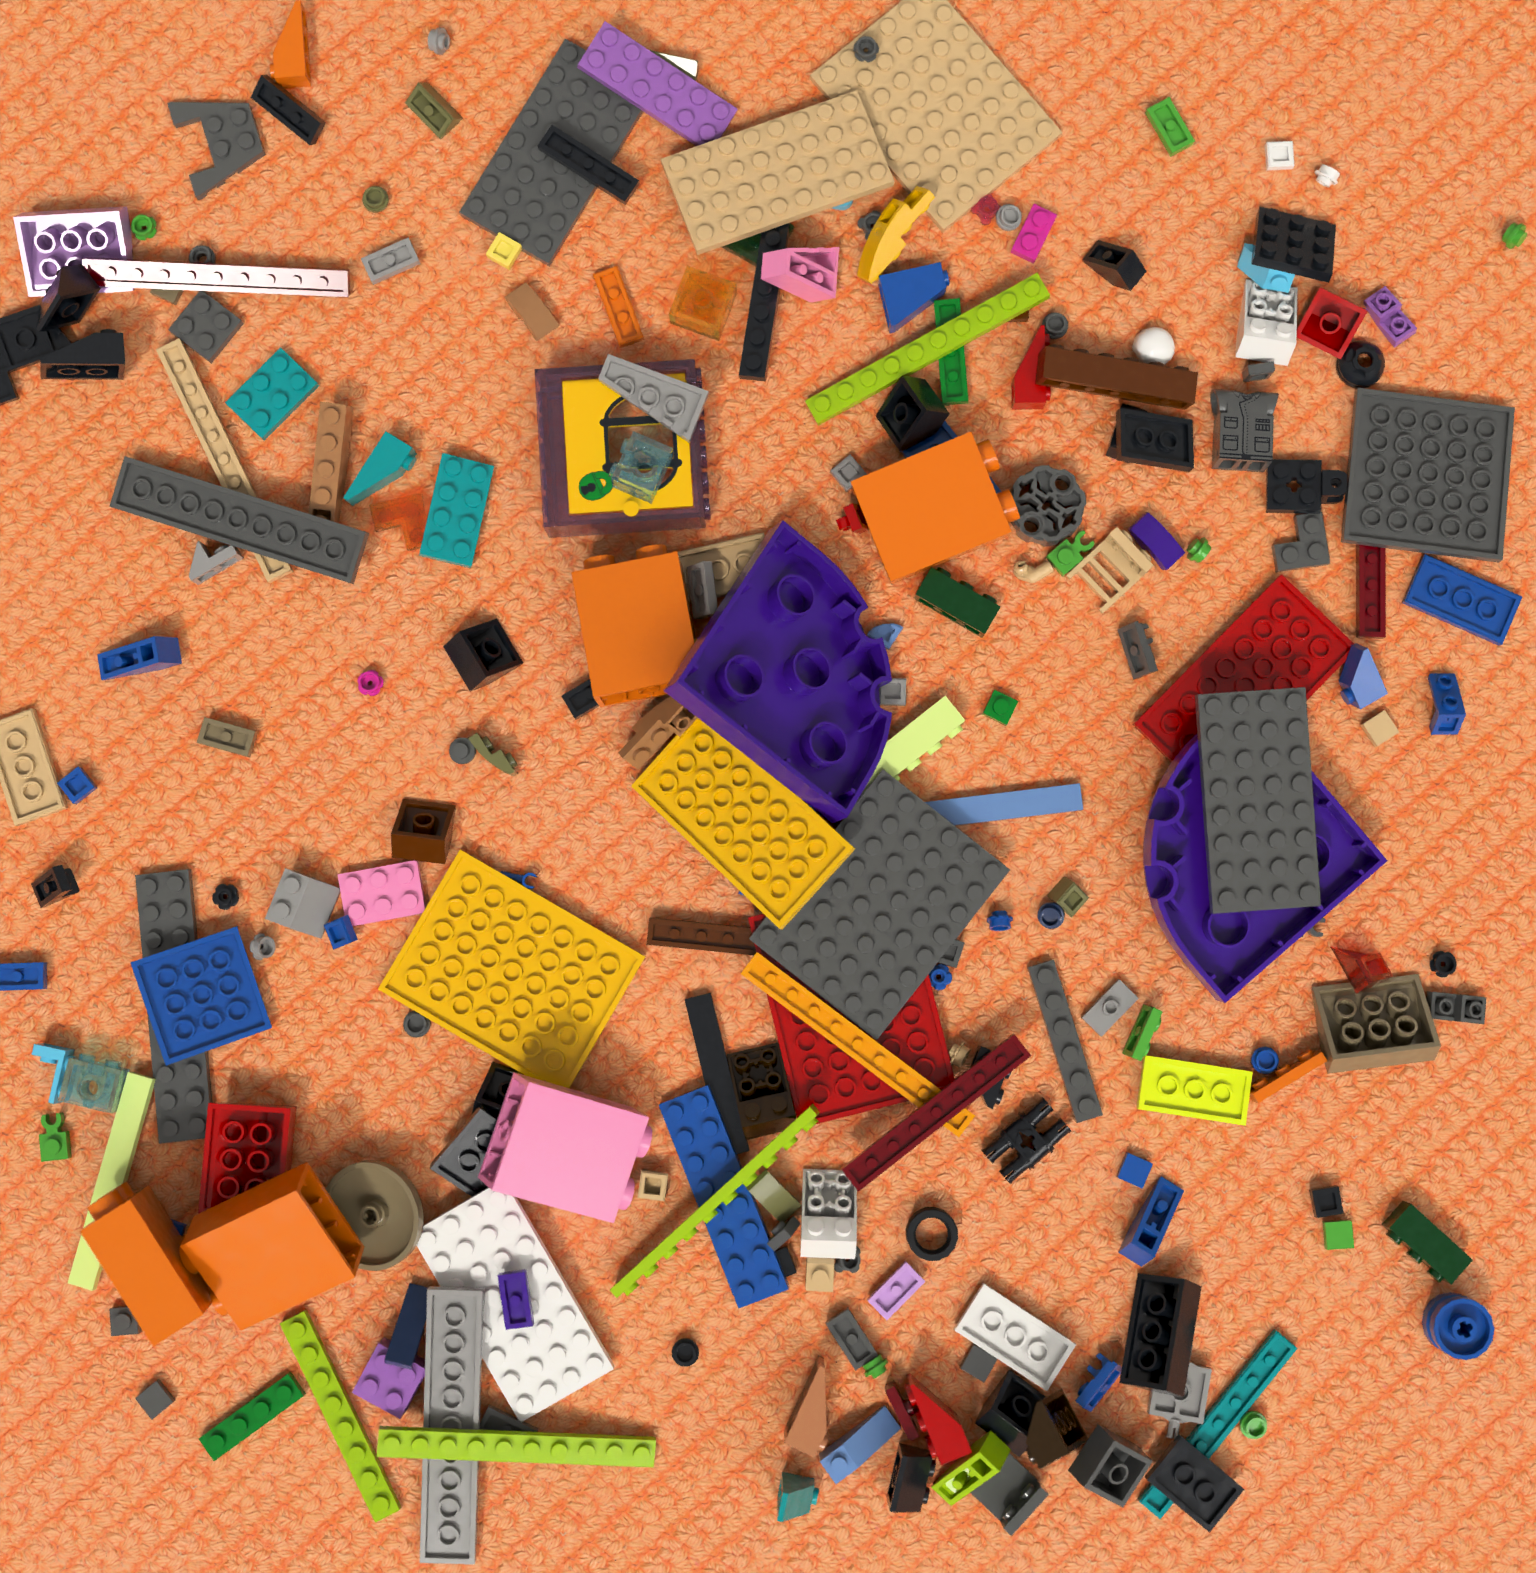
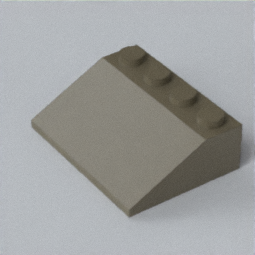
[1311,974,1441,1074]

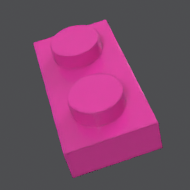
[1010,204,1057,264]

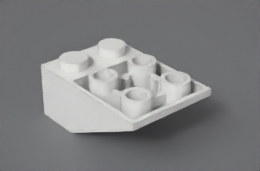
[1235,279,1298,366]
[800,1169,857,1259]

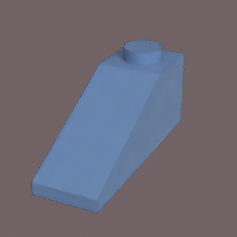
[819,1405,901,1484]

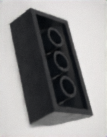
[1119,1273,1202,1397]

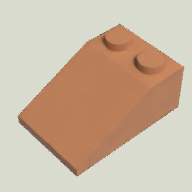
[784,1355,829,1458]

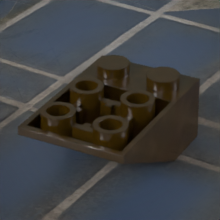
[727,1042,796,1140]

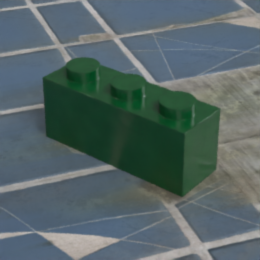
[914,567,1000,638]
[1382,1201,1473,1285]

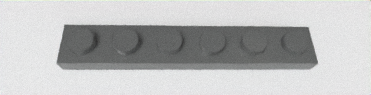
[1027,960,1103,1123]

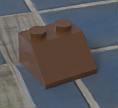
[391,799,456,864]

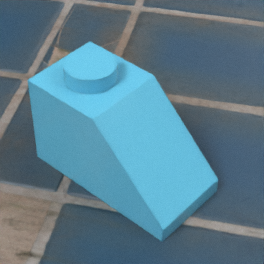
[1237,243,1295,293]

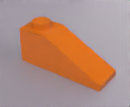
[270,1,311,89]

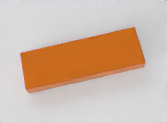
[593,266,644,348]

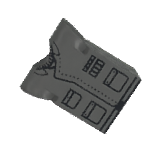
[1210,389,1279,472]

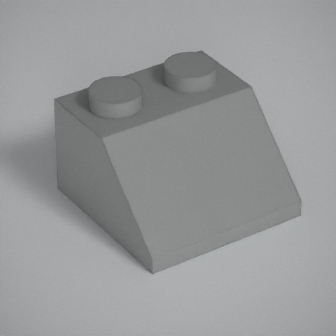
[265,868,340,939]

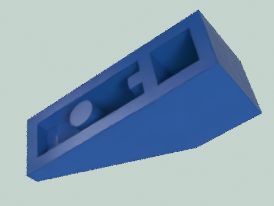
[97,636,182,680]
[1118,1176,1184,1267]

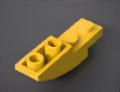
[857,186,935,284]

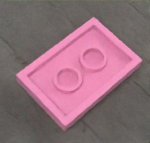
[338,860,426,926]

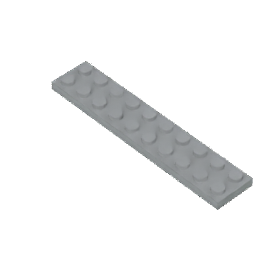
[420,1286,484,1565]

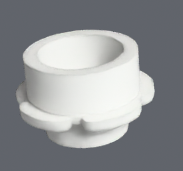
[1314,164,1340,188]

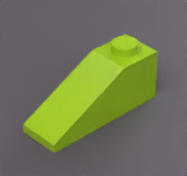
[931,1430,1011,1506]

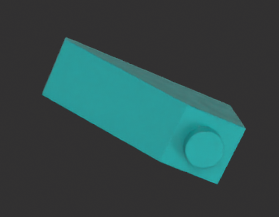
[343,431,417,506]
[777,1472,819,1522]

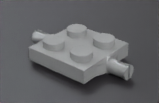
[1147,1345,1212,1439]

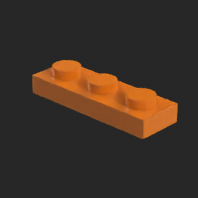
[1250,1049,1327,1103]

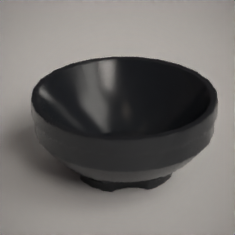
[1336,341,1385,389]

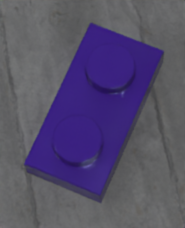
[497,1269,534,1330]

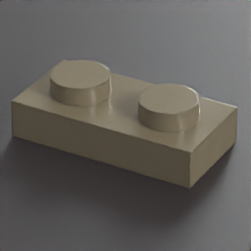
[197,717,258,758]

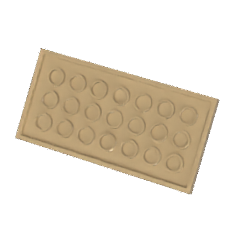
[661,90,894,255]

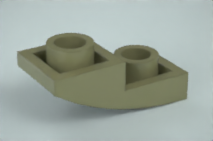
[468,733,518,777]
[746,1170,802,1222]

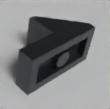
[31,865,79,908]

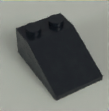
[40,329,125,380]

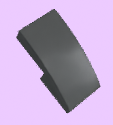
[1426,991,1487,1024]

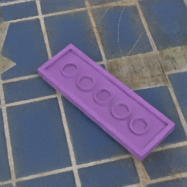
[577,21,738,146]

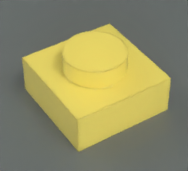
[486,232,522,270]

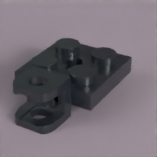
[1266,459,1347,514]

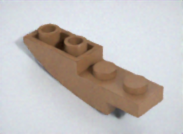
[618,696,698,770]

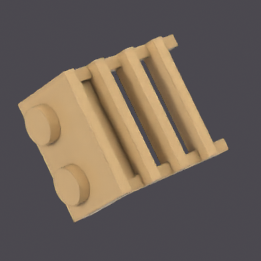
[1066,527,1154,614]

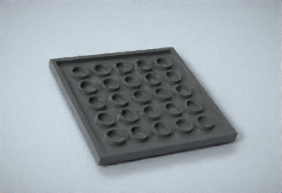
[1341,388,1515,563]

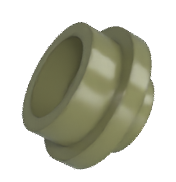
[362,186,389,213]

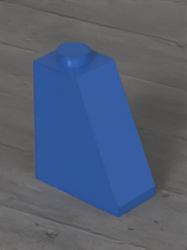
[878,262,949,334]

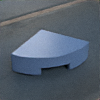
[866,623,903,650]

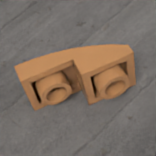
[504,282,559,341]

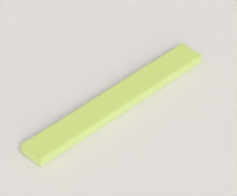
[68,1072,156,1291]

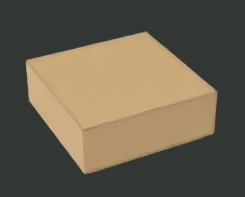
[1360,710,1399,747]

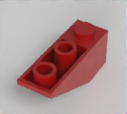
[1011,325,1051,410]

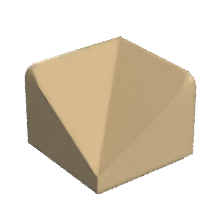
[638,1169,668,1201]

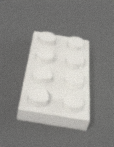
[954,1283,1076,1391]

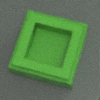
[1322,1220,1354,1250]

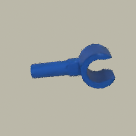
[500,871,537,889]

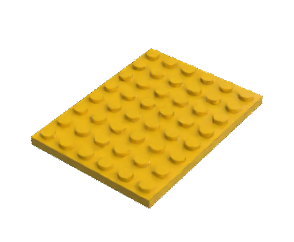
[378,850,646,1089]

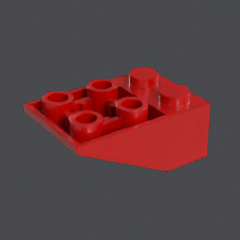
[904,1373,972,1465]

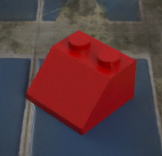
[1297,286,1368,359]

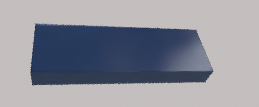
[384,1283,428,1370]

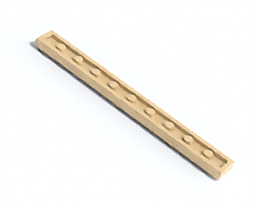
[156,338,294,583]

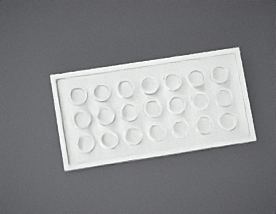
[417,1187,615,1422]

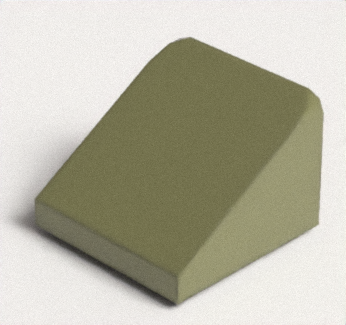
[1047,877,1089,918]

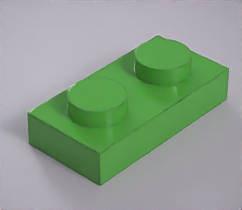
[1145,97,1195,157]
[1122,1004,1162,1061]

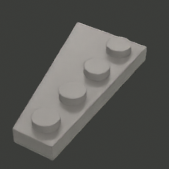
[598,354,709,443]

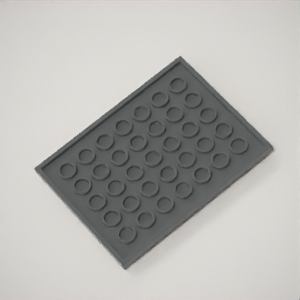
[749,770,1010,1040]

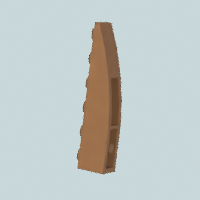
[308,401,354,523]

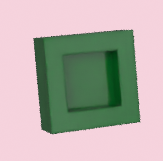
[982,690,1018,726]

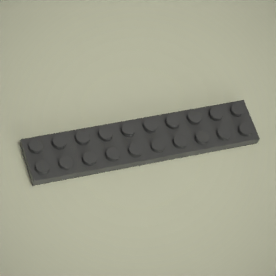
[109,456,369,584]
[135,869,212,1144]

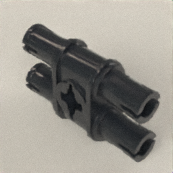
[981,1097,1071,1185]

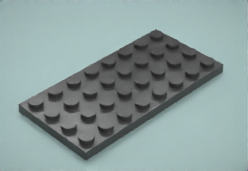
[459,39,643,267]
[1195,687,1321,914]

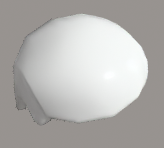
[1132,327,1175,365]

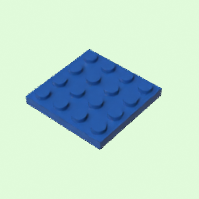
[130,926,272,1065]

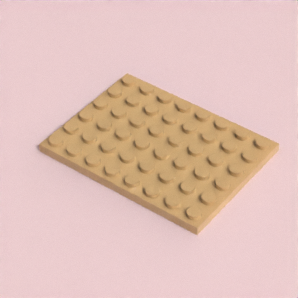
[810,0,1063,233]

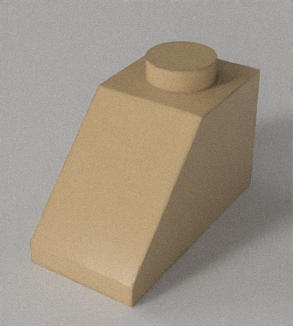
[805,1257,835,1292]

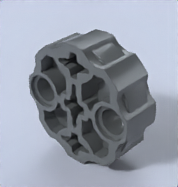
[1010,465,1086,547]

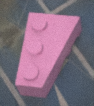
[761,247,839,302]

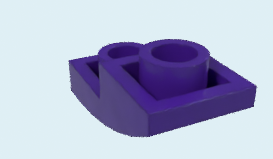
[1127,512,1185,570]

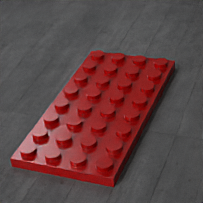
[1133,574,1354,762]

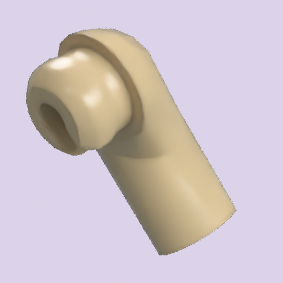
[1014,561,1054,583]

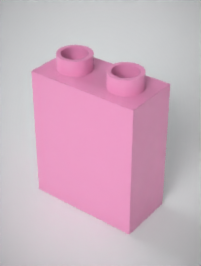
[478,1072,652,1223]

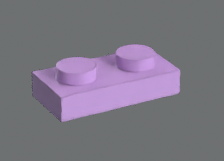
[867,1260,925,1320]

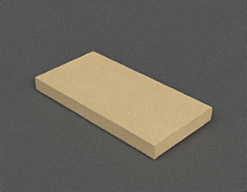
[678,532,765,604]
[0,708,68,826]

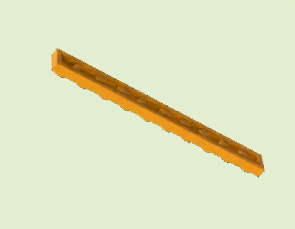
[741,952,975,1137]

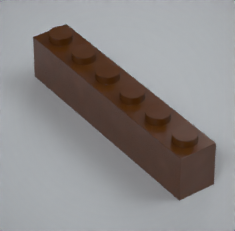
[1035,344,1198,410]

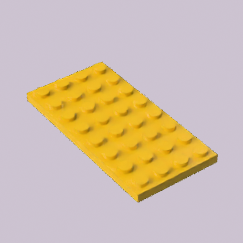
[631,718,855,930]

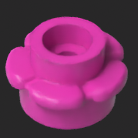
[357,670,384,696]

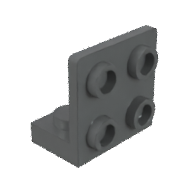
[970,1453,1049,1536]

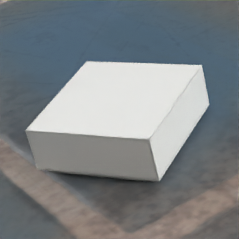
[1265,141,1294,171]

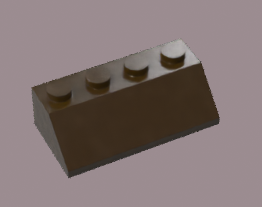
[1026,1389,1088,1469]

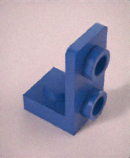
[1428,673,1466,735]

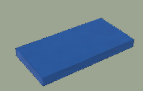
[1402,554,1522,646]

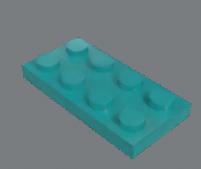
[419,453,494,569]

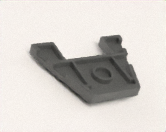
[167,102,266,200]

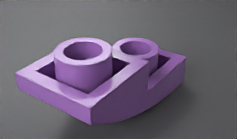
[1363,286,1417,348]

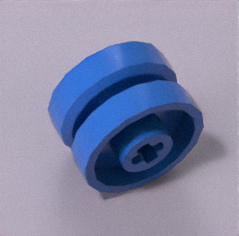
[1422,1292,1494,1360]

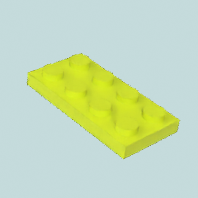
[1137,1055,1253,1126]

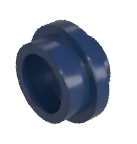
[1037,902,1065,929]

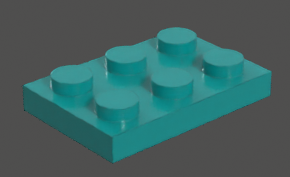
[225,347,320,441]

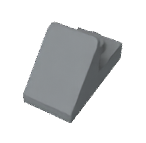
[189,541,244,585]

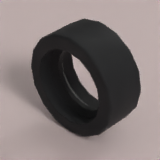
[906,1207,958,1261]

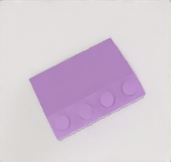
[13,206,134,297]

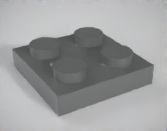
[168,291,244,364]

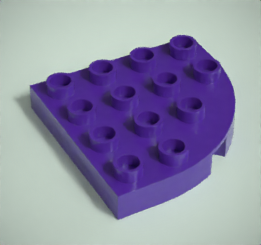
[663,520,892,823]
[1143,733,1387,1003]

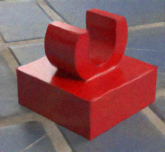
[836,503,869,534]

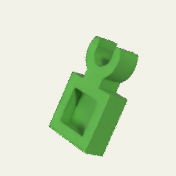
[1045,531,1095,577]
[39,1112,72,1162]

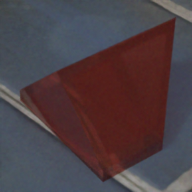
[1330,946,1393,994]

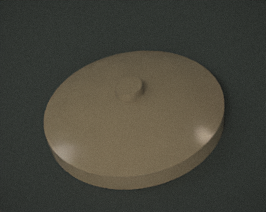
[326,1160,424,1271]

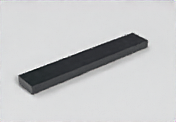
[684,993,750,1154]

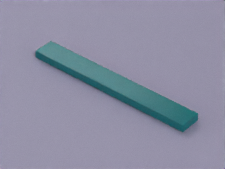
[1138,1329,1298,1519]

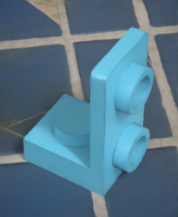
[32,1043,76,1104]

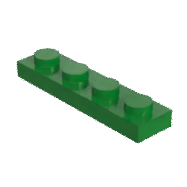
[934,298,968,406]
[199,1372,306,1461]

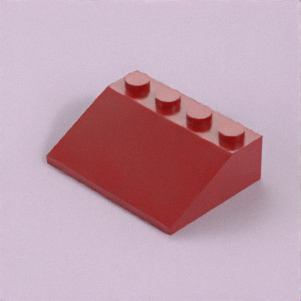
[198,1102,297,1213]

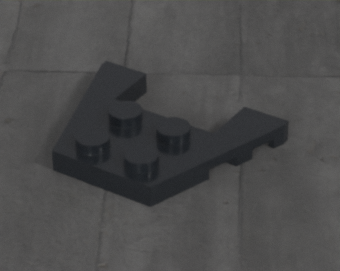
[0,305,76,406]

